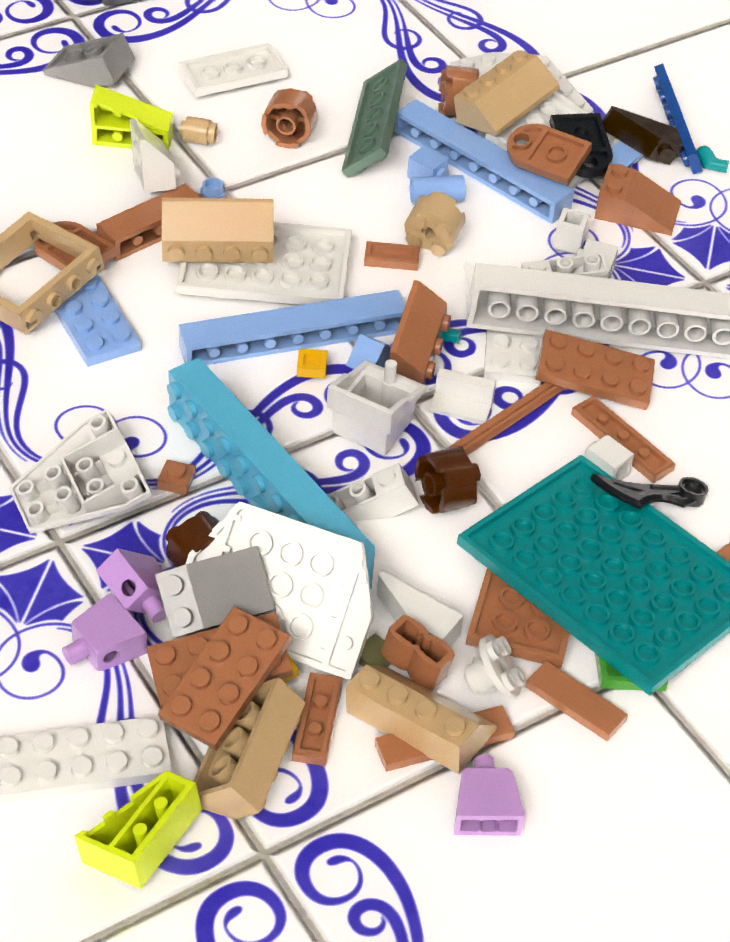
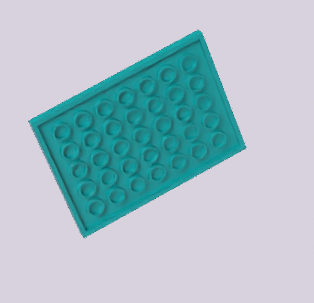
[456,455,730,696]

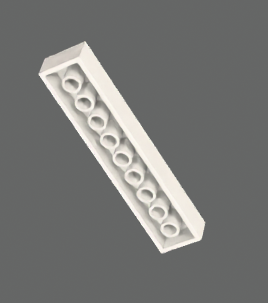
[466,262,730,359]

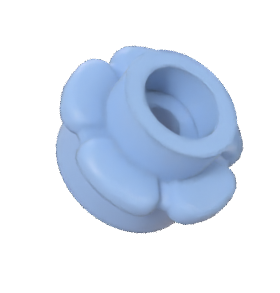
[200,177,225,198]

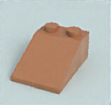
[594,163,681,236]

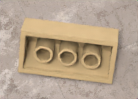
[454,50,560,136]
[162,197,274,263]
[346,664,497,774]
[193,677,305,819]

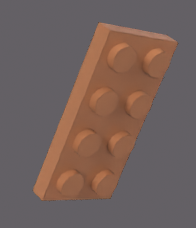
[535,329,655,410]
[158,606,292,751]
[146,612,293,708]

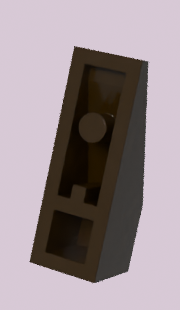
[602,106,683,165]

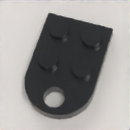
[549,113,613,178]

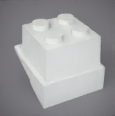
[327,359,428,455]

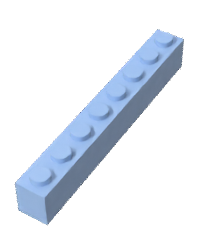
[395,99,575,224]
[178,290,405,365]

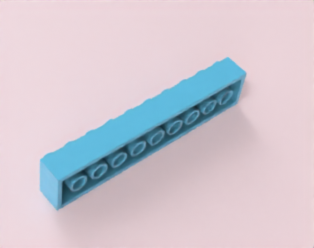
[167,357,375,589]

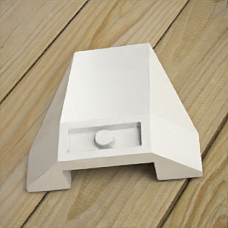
[9,409,153,534]

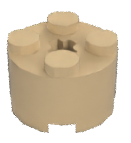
[404,191,466,257]

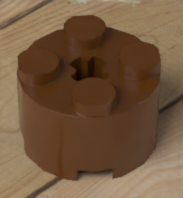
[415,446,481,514]
[166,511,220,568]

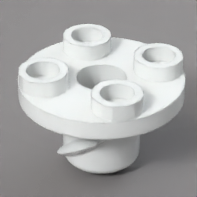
[464,634,526,699]

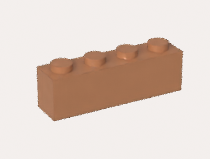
[96,183,202,262]

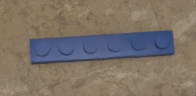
[653,63,703,175]

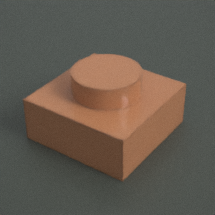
[157,459,196,496]

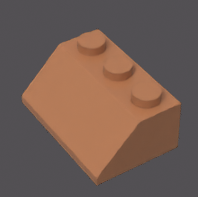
[390,280,451,385]

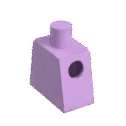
[96,548,166,623]
[62,592,147,671]
[454,754,525,836]

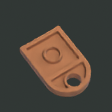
[507,124,592,186]
[34,221,118,270]

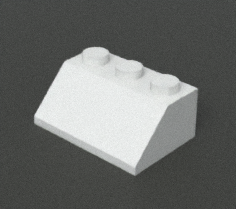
[129,118,180,192]

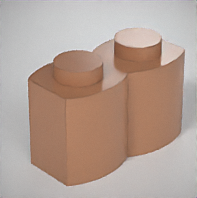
[381,615,455,691]

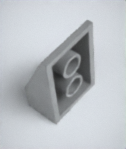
[42,33,135,87]
[155,546,276,638]

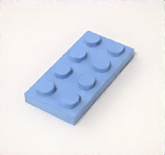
[54,274,141,367]

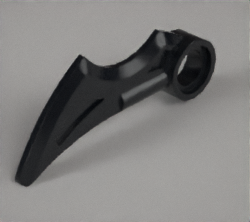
[590,474,709,510]

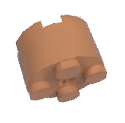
[438,65,479,117]
[261,88,318,149]

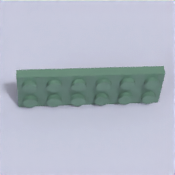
[341,58,408,178]

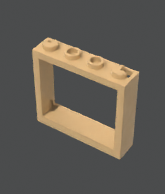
[0,211,105,335]

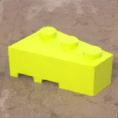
[90,84,174,149]
[74,770,202,889]

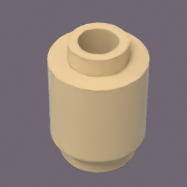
[179,116,218,145]

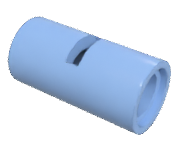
[409,175,466,204]

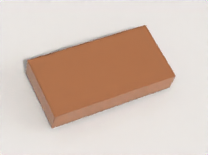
[364,241,420,271]

